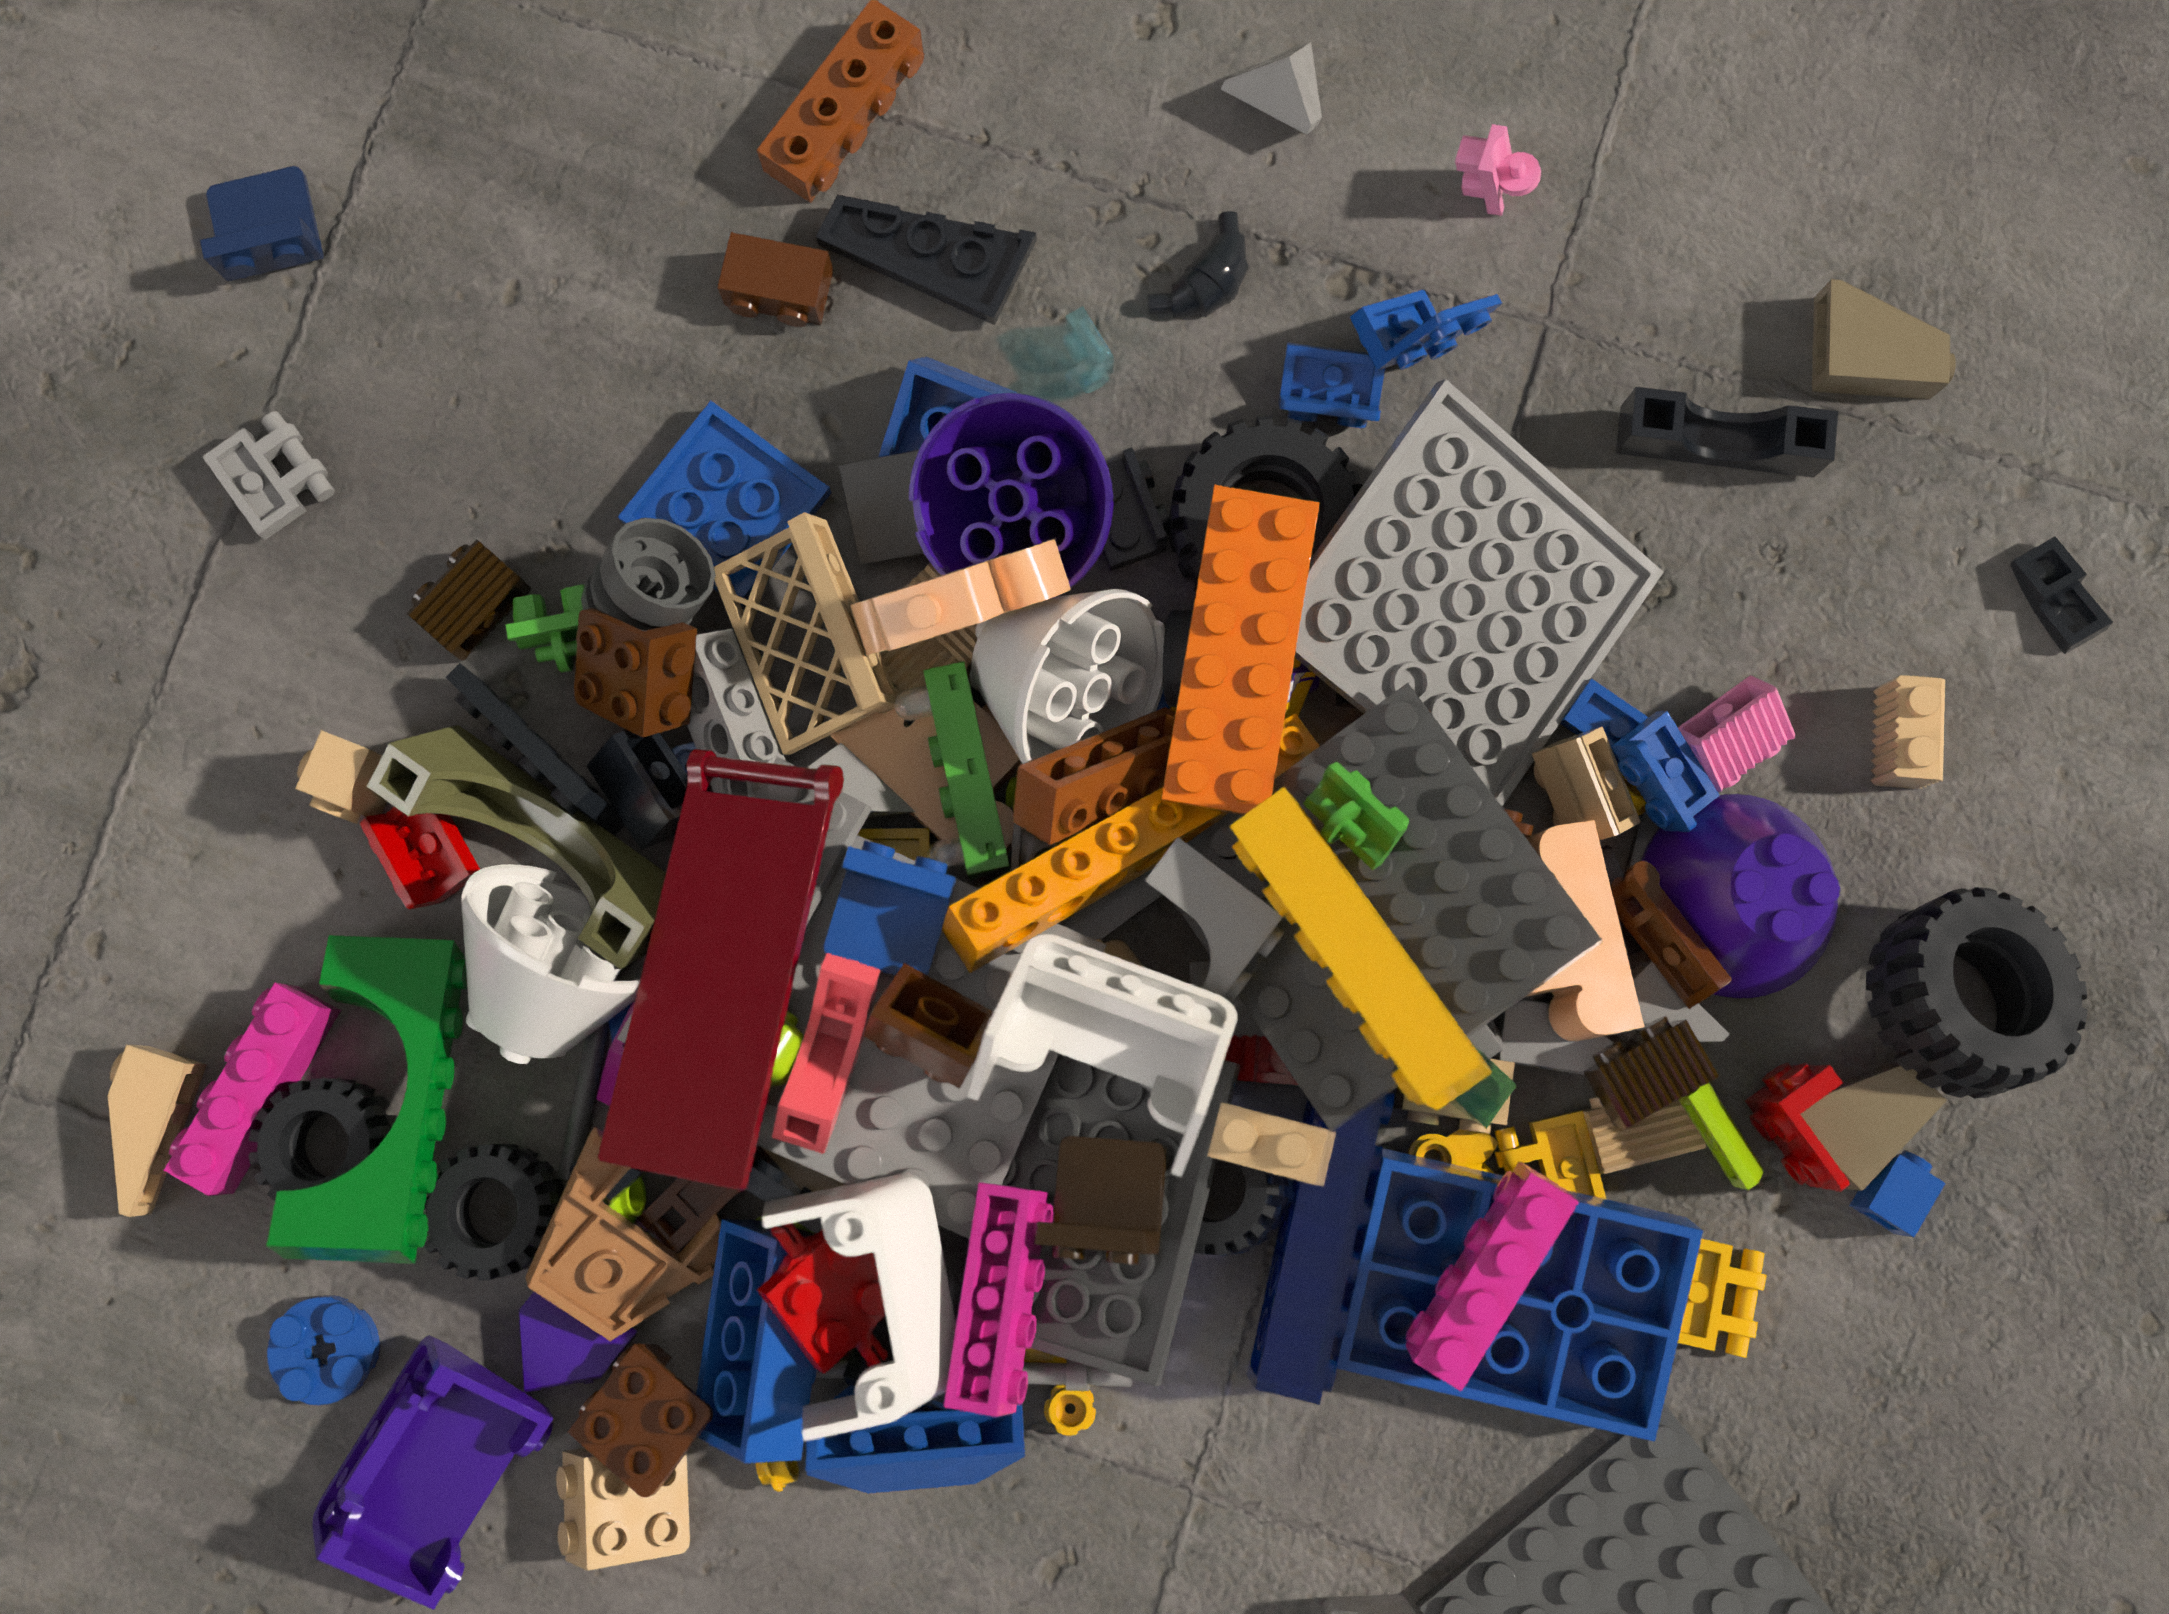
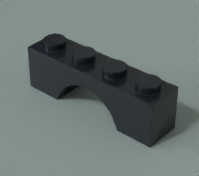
[1616,387,1838,478]

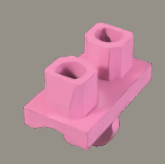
[1455,124,1541,216]

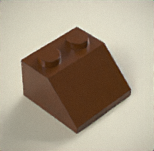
[863,963,994,1089]

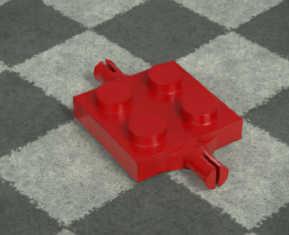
[757,1223,888,1374]

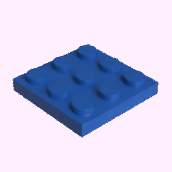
[618,400,832,607]

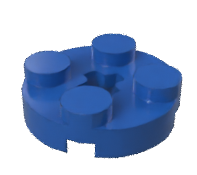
[267,1295,380,1405]

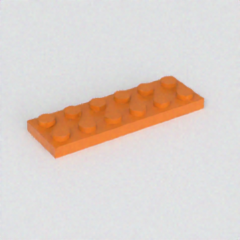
[1161,485,1320,815]

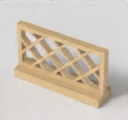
[714,512,901,755]

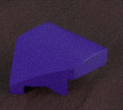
[519,1292,637,1392]

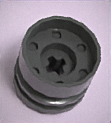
[581,518,716,631]

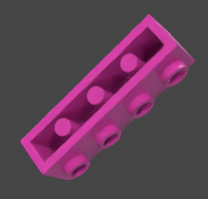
[163,983,341,1196]
[1405,1161,1579,1391]
[944,1182,1053,1417]

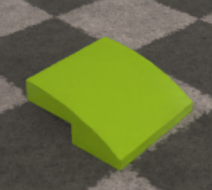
[1679,1083,1763,1190]

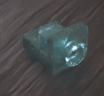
[1063,306,1114,395]

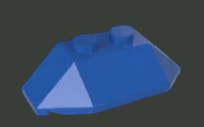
[806,1385,1025,1493]

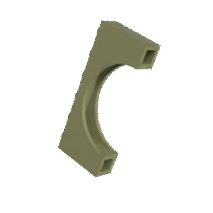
[367,725,666,969]

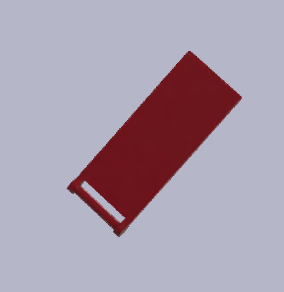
[598,749,844,1190]

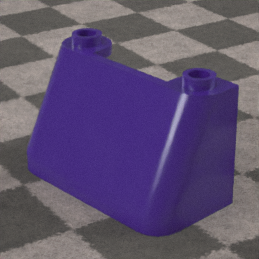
[312,1335,553,1610]

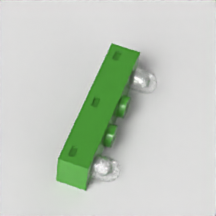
[894,661,1011,880]

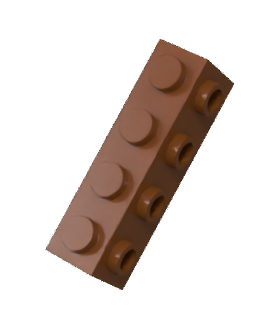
[757,0,924,203]
[1013,707,1175,845]

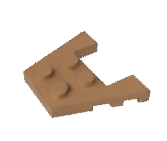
[525,1127,724,1341]

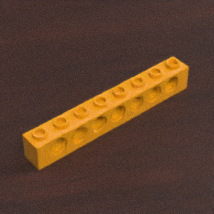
[942,713,1320,973]

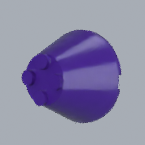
[909,393,1113,588]
[1641,794,1840,998]

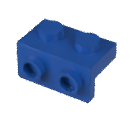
[1278,343,1385,428]
[1611,711,1720,832]

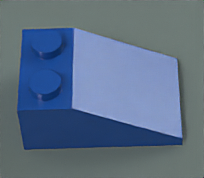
[878,356,1017,457]

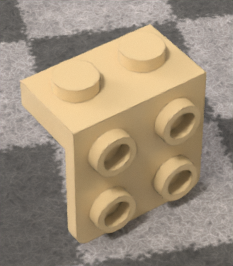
[556,1448,690,1570]

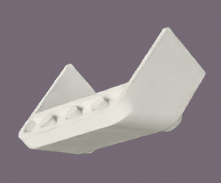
[967,934,1237,1177]
[762,1174,956,1441]

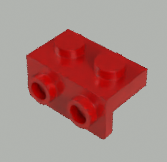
[360,807,480,910]

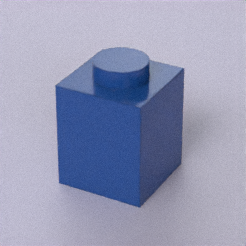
[1849,1150,1946,1237]

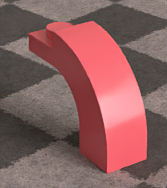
[772,953,880,1154]

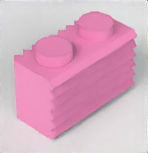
[1678,675,1795,792]

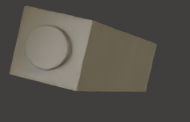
[1812,279,1956,400]
[1801,1063,1947,1191]

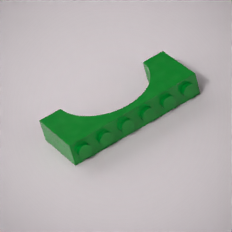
[266,935,468,1264]

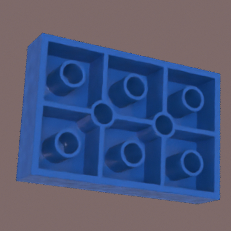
[1331,1147,1703,1442]

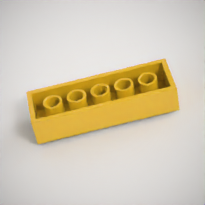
[1230,787,1493,1111]

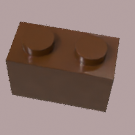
[717,232,834,327]

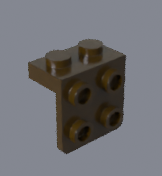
[1035,1136,1167,1265]

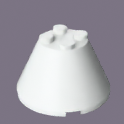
[969,589,1165,764]
[461,864,646,1064]

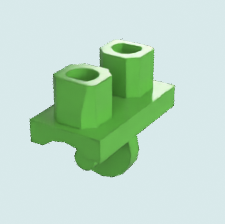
[505,584,584,673]
[1303,762,1409,870]

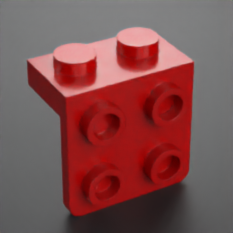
[1745,1063,1850,1192]

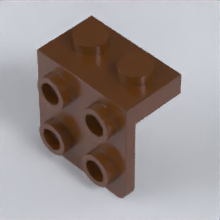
[574,608,697,737]
[567,1344,713,1498]

